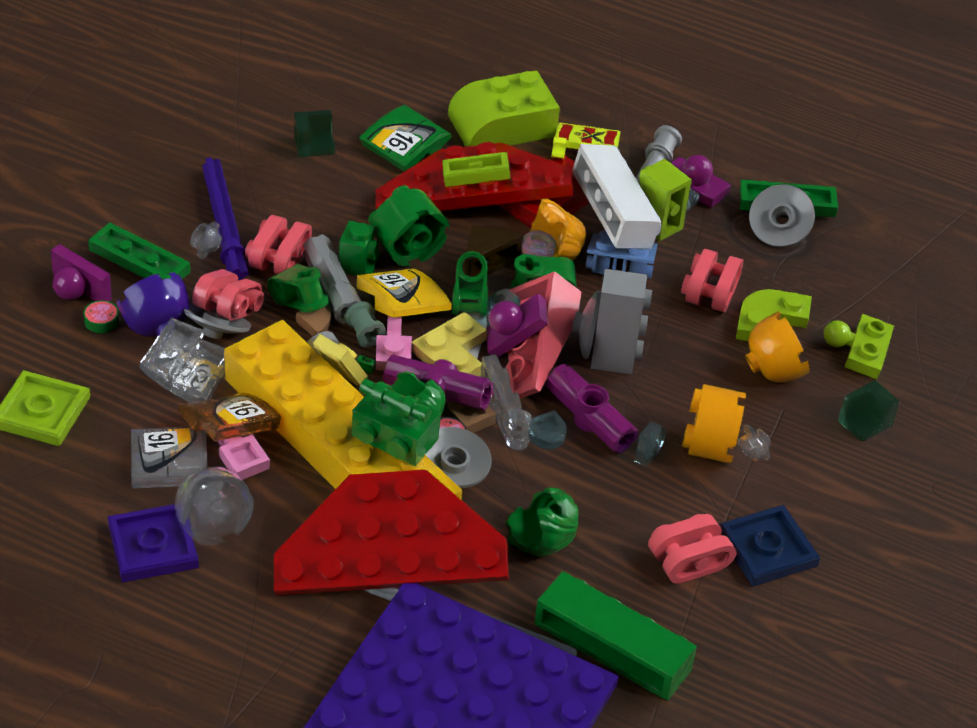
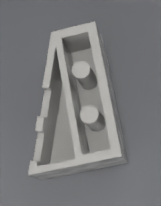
[591,269,652,375]

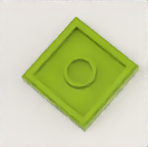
[0,370,90,447]

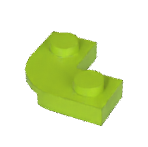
[736,289,812,341]

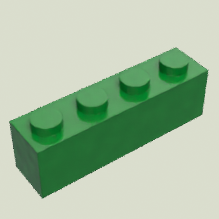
[534,571,697,701]

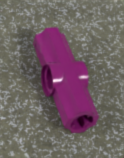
[383,354,493,410]
[546,364,638,454]

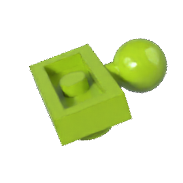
[824,314,894,379]

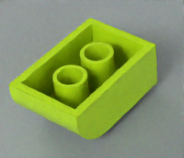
[448,70,560,147]

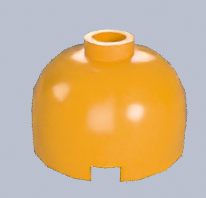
[745,311,810,383]

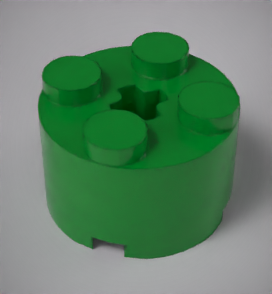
[368,185,449,266]

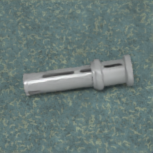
[635,125,682,184]

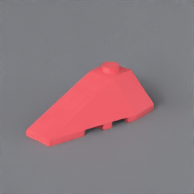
[502,271,581,401]

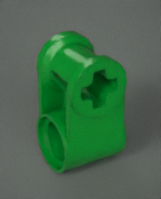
[452,251,488,317]
[510,254,577,289]
[267,264,329,312]

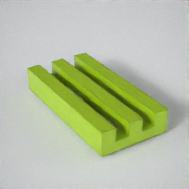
[442,152,510,187]

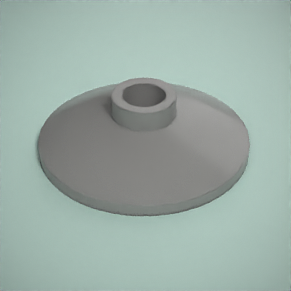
[749,184,815,247]
[183,303,251,339]
[426,427,492,488]

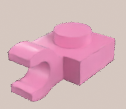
[376,316,412,371]
[217,422,270,482]

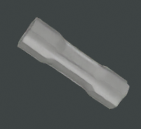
[302,234,362,324]

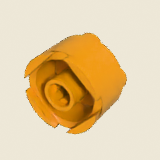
[682,384,746,464]

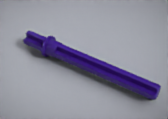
[202,157,249,281]

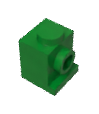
[339,220,380,276]

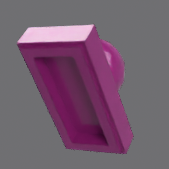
[671,154,731,208]
[51,244,112,301]
[487,293,548,358]

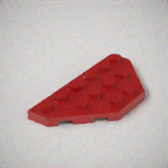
[376,142,573,211]
[274,469,509,595]

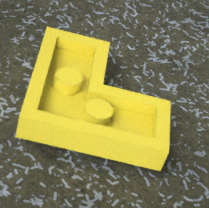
[411,312,487,376]

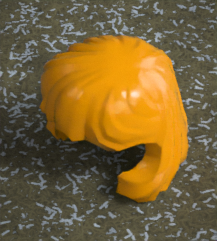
[523,198,586,261]

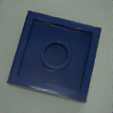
[719,505,820,587]

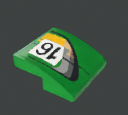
[359,105,452,172]

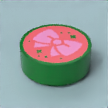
[83,300,119,333]

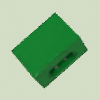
[356,355,376,374]

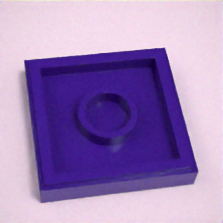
[107,503,199,582]

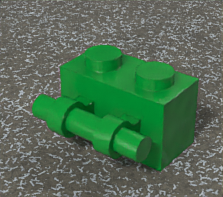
[352,379,441,466]

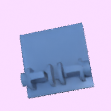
[585,230,658,279]

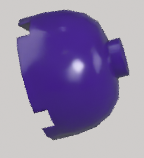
[117,273,190,339]

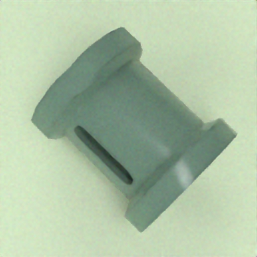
[345,301,386,348]

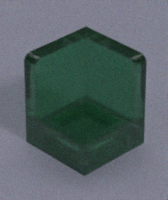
[294,110,336,157]
[838,380,900,441]

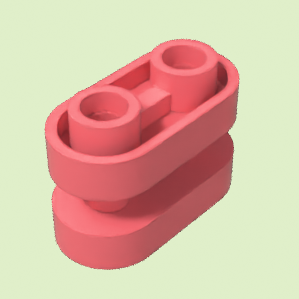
[245,215,312,275]
[681,248,744,313]
[192,269,264,321]
[648,514,737,584]

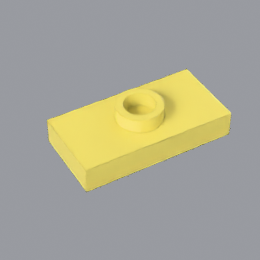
[313,334,368,386]

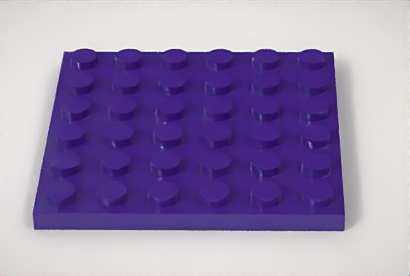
[304,583,618,728]

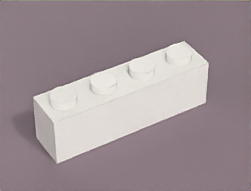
[572,144,661,249]

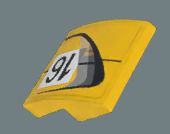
[357,268,452,318]

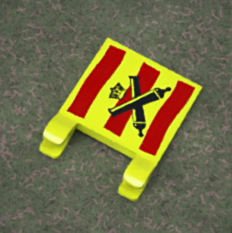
[551,122,621,159]

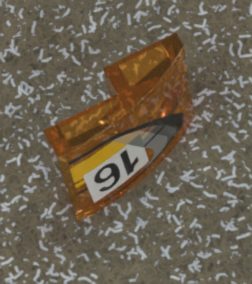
[178,393,281,442]

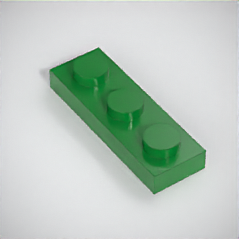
[739,179,838,218]
[88,222,191,280]

